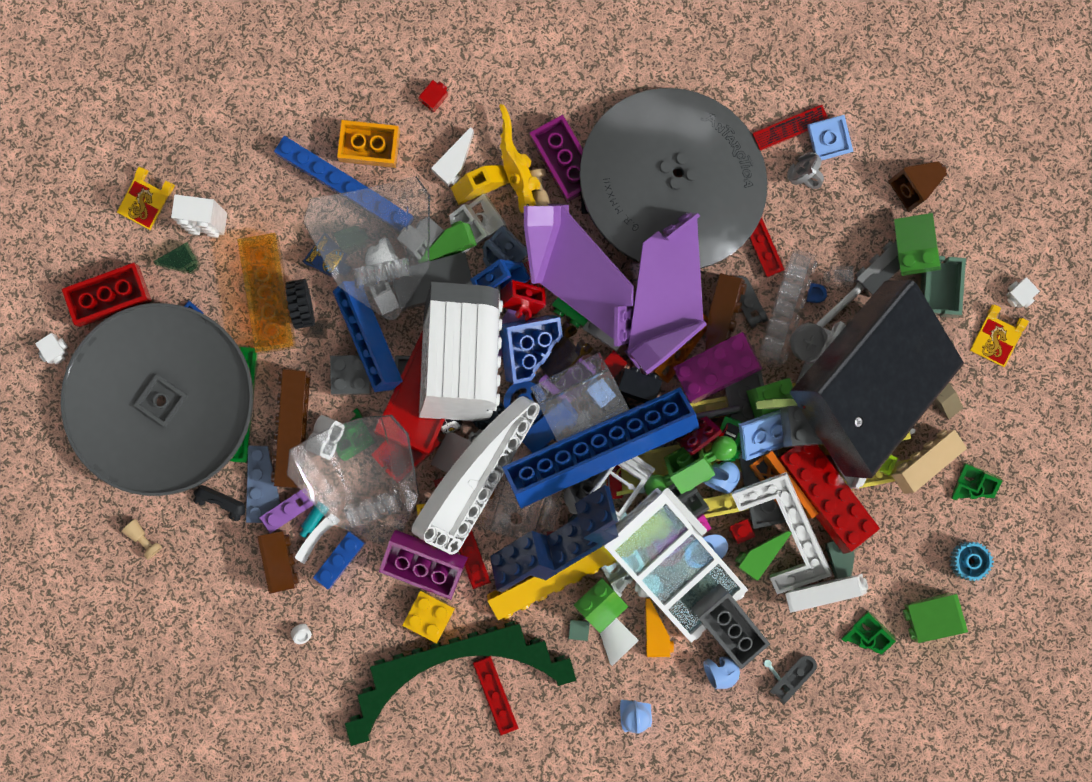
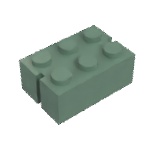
[920,256,966,318]

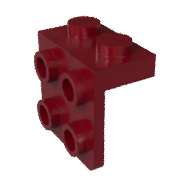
[675,416,722,455]

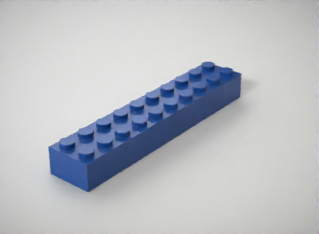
[502,387,700,508]

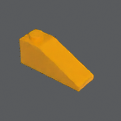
[645,598,674,657]

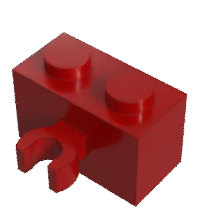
[500,280,546,321]

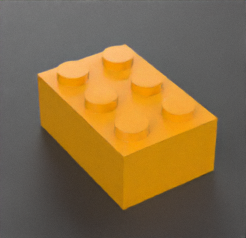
[337,120,400,168]

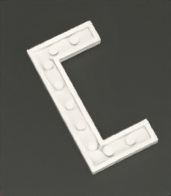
[732,472,832,595]

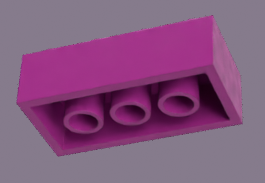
[529,114,583,203]
[673,332,763,404]
[379,530,468,600]

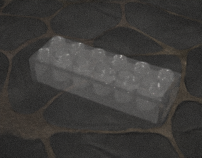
[757,248,818,369]

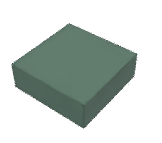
[569,619,590,641]

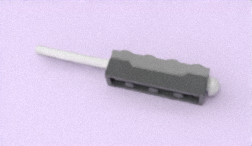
[816,241,900,328]

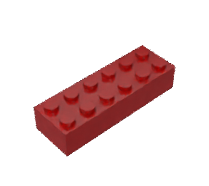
[777,445,880,554]

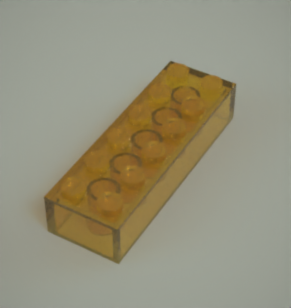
[237,233,297,355]

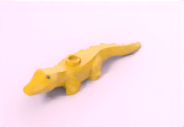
[499,104,540,214]

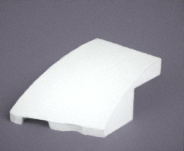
[449,194,507,254]

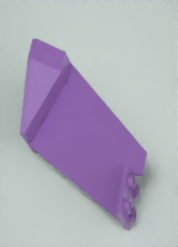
[524,204,634,346]
[625,212,707,374]

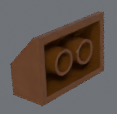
[257,531,299,594]

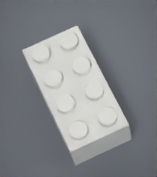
[171,195,227,238]

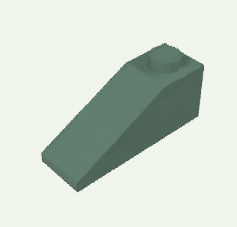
[824,540,856,579]

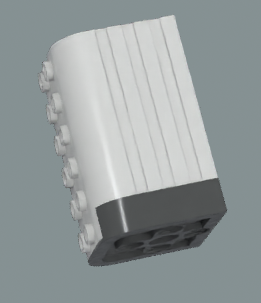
[419,282,503,421]

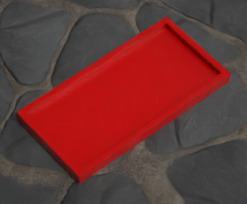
[375,330,445,456]

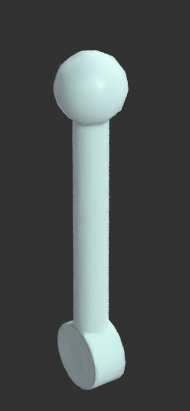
[764,660,789,693]

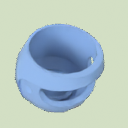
[703,460,740,494]
[703,657,740,689]

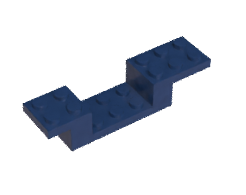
[490,485,619,592]

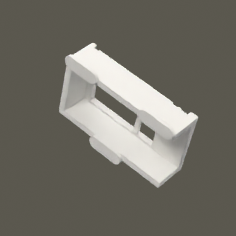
[590,456,655,525]

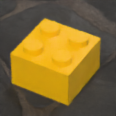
[402,590,456,643]

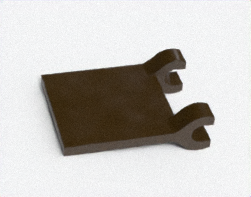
[540,321,593,385]

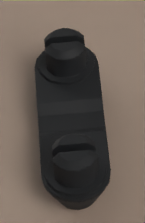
[193,485,245,521]

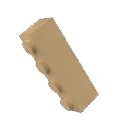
[892,429,967,494]

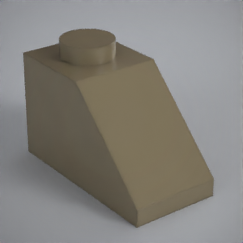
[934,383,963,420]

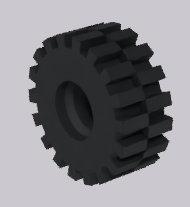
[285,279,315,329]

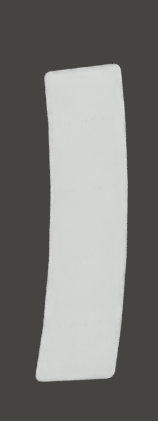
[295,513,340,564]

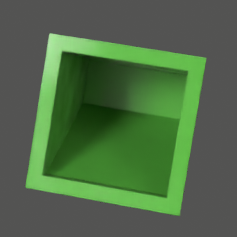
[574,578,628,633]
[903,592,968,643]

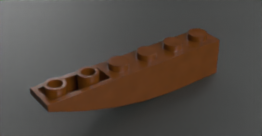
[705,273,747,351]

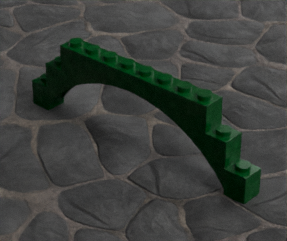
[345,620,577,746]

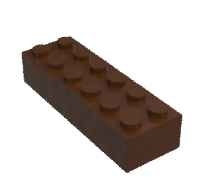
[271,369,311,488]

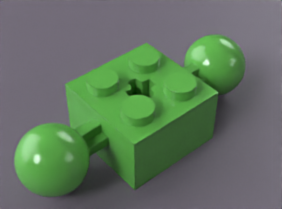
[644,436,737,495]

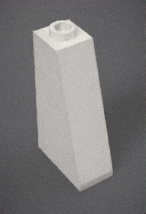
[785,574,868,613]

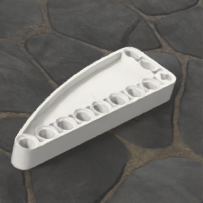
[412,396,540,555]

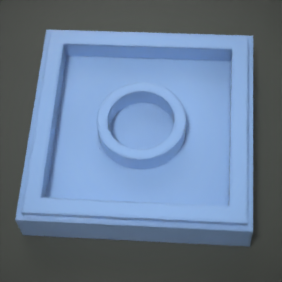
[807,115,853,160]

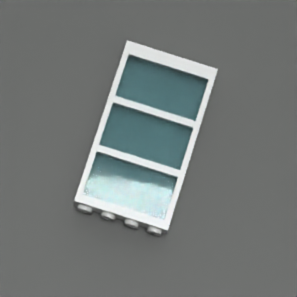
[604,488,748,643]

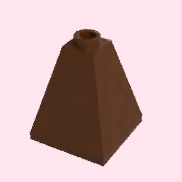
[888,161,947,213]

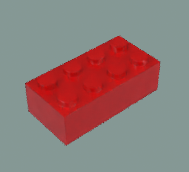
[61,263,152,327]

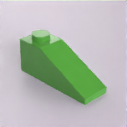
[419,221,477,264]

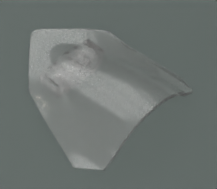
[303,176,430,320]
[287,415,419,547]

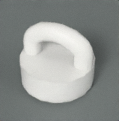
[290,624,312,644]

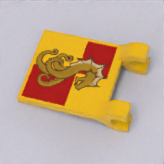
[117,166,175,230]
[970,304,1029,367]

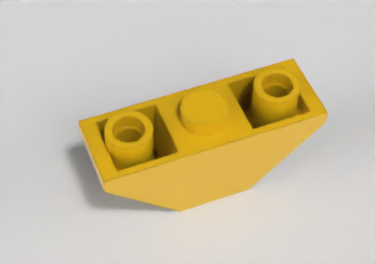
[451,165,510,205]

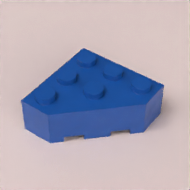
[499,314,563,384]

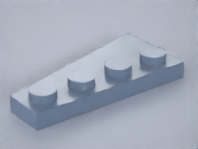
[246,446,281,523]

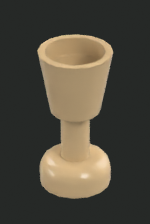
[530,169,551,206]
[122,519,162,560]

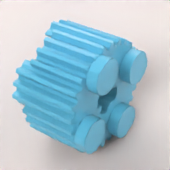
[949,542,994,581]

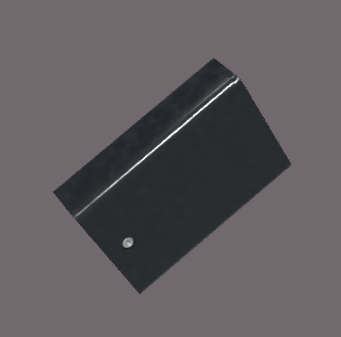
[790,280,964,479]

